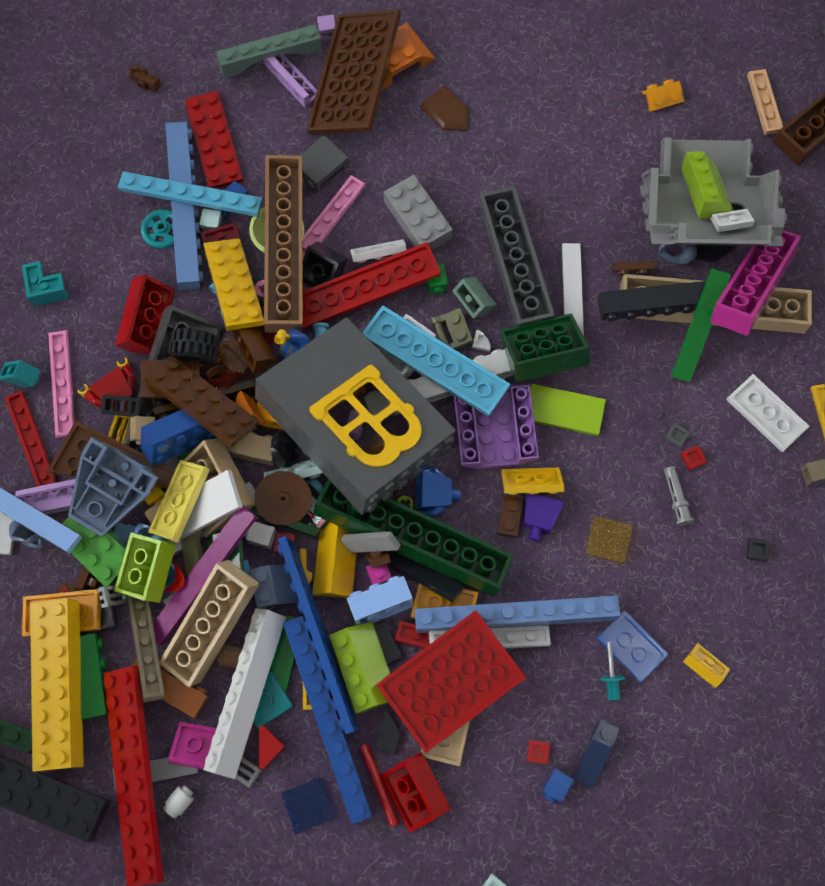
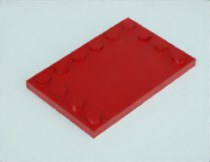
[376,610,526,753]

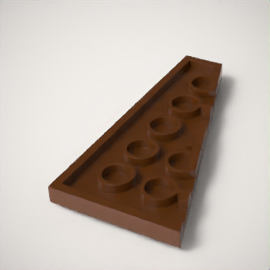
[47,421,175,489]

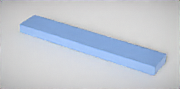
[0,488,82,554]

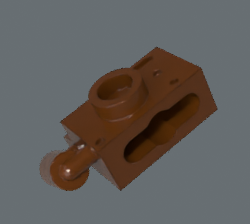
[129,64,161,93]

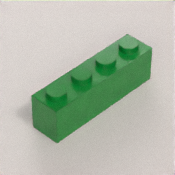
[80,633,108,721]

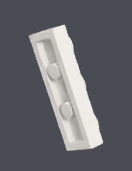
[350,239,407,263]

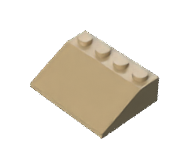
[175,439,255,538]

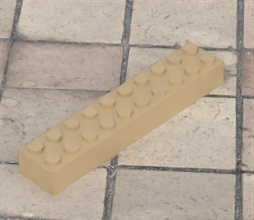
[620,274,812,334]

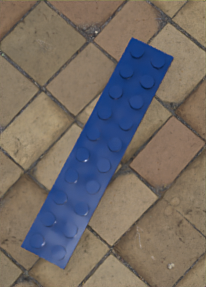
[277,536,360,734]

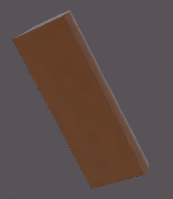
[230,326,280,374]

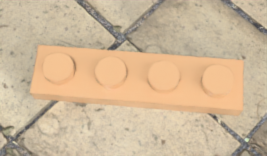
[747,69,783,135]

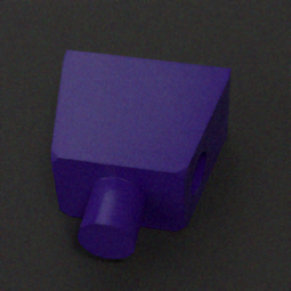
[523,493,564,542]

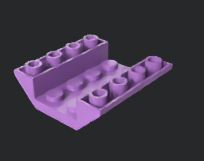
[454,385,539,469]

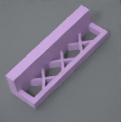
[263,54,317,108]
[15,479,76,515]

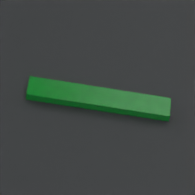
[671,268,731,382]

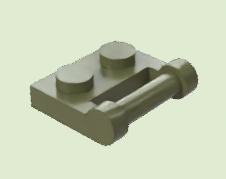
[430,308,474,350]

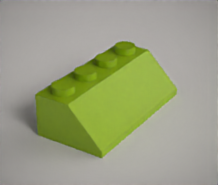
[681,151,734,218]
[330,622,391,713]

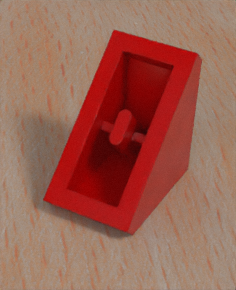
[259,726,286,770]

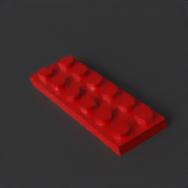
[184,91,244,189]

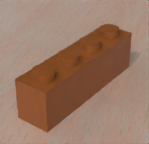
[132,658,210,720]

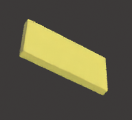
[148,460,210,543]

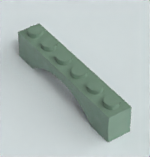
[216,25,321,78]

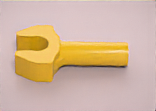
[299,549,313,585]

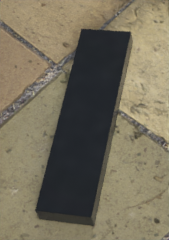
[387,552,464,603]

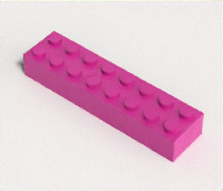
[711,230,801,336]

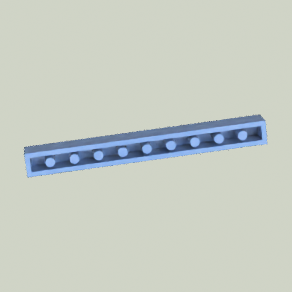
[165,122,204,291]
[415,596,620,634]

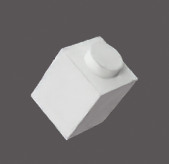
[245,522,277,550]

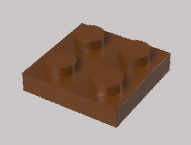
[611,261,655,274]

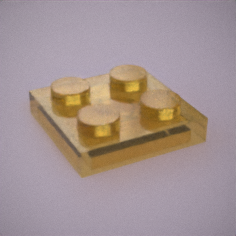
[585,516,633,564]

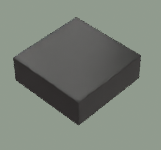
[664,422,691,449]

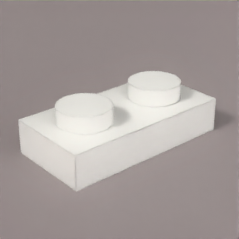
[711,209,754,232]

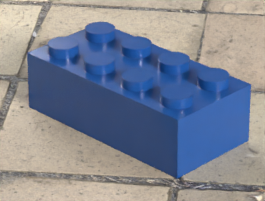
[141,410,217,467]

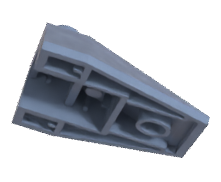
[68,437,159,537]

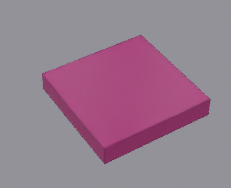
[168,722,217,769]

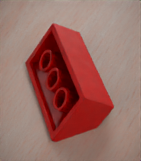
[115,274,175,355]

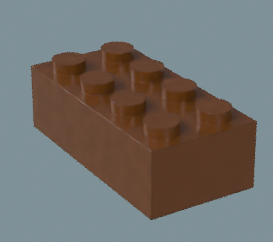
[773,93,825,165]

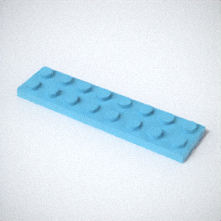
[362,305,510,417]

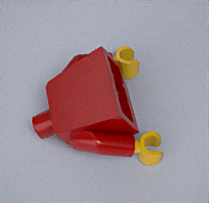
[78,358,135,412]

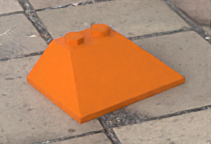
[382,22,435,90]

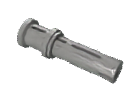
[664,466,694,526]

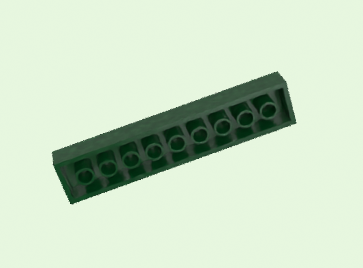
[313,479,513,597]

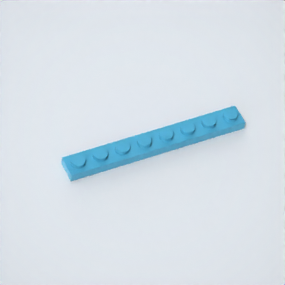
[118,172,263,217]

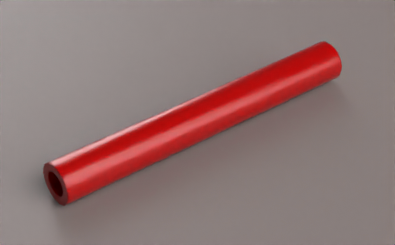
[358,743,400,827]

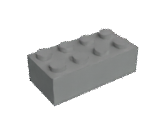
[383,175,453,251]

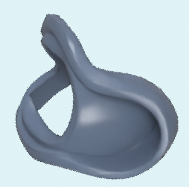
[659,244,697,265]
[9,520,44,549]

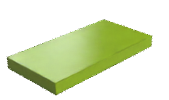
[530,384,606,436]

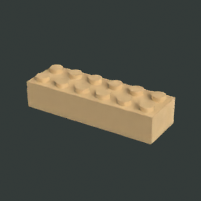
[159,560,260,687]

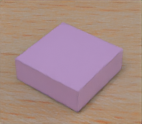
[317,15,335,35]

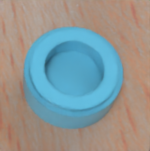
[306,478,324,495]

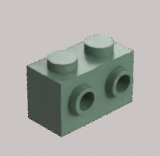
[452,277,497,319]

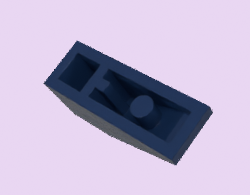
[573,720,620,788]

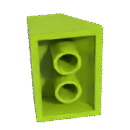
[114,532,176,603]

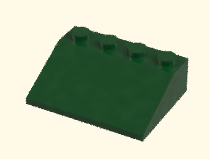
[499,313,590,382]

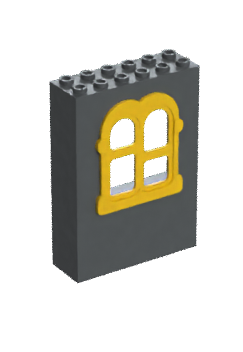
[255,317,456,515]

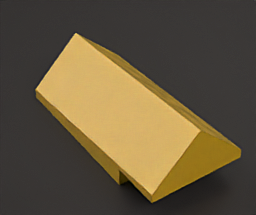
[312,522,357,598]

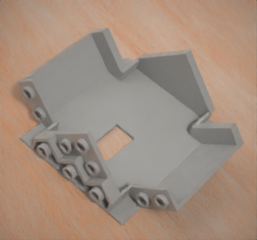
[640,137,787,246]

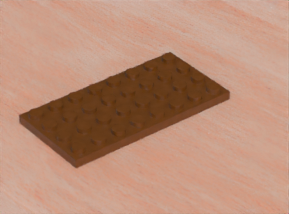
[306,9,401,134]

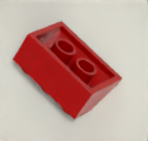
[381,752,451,833]

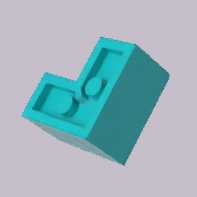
[22,261,70,306]

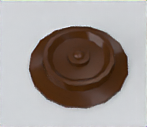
[254,471,311,525]

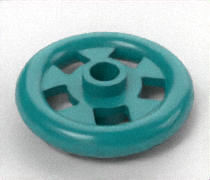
[141,209,174,249]

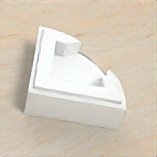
[472,330,491,353]

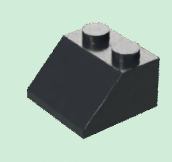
[302,241,348,287]

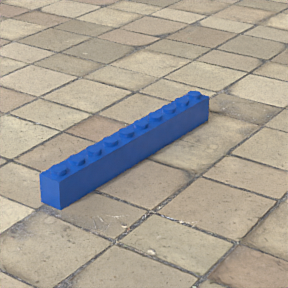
[283,616,373,824]

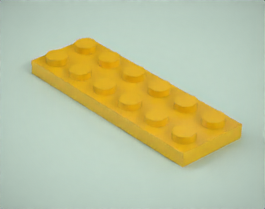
[204,238,264,331]

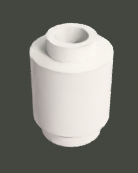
[163,785,194,819]

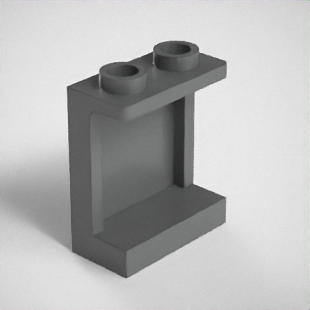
[300,135,349,192]

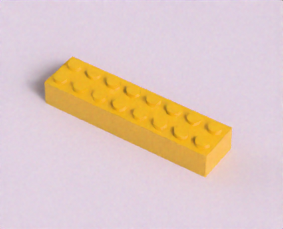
[30,598,84,772]

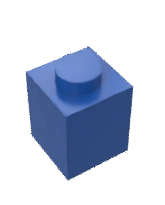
[541,768,574,804]

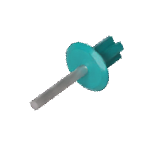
[600,642,625,700]

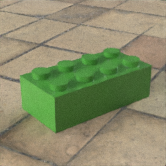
[62,517,127,586]

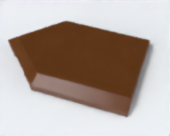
[420,86,469,131]

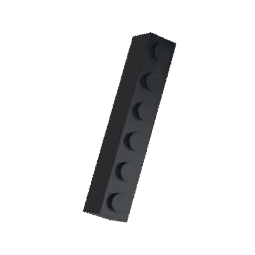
[598,281,706,322]

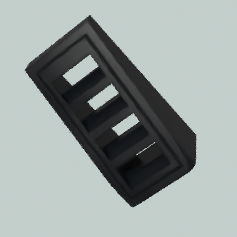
[101,395,142,417]

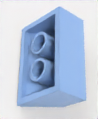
[347,576,413,625]

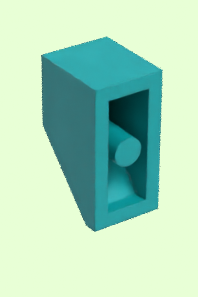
[0,360,40,388]

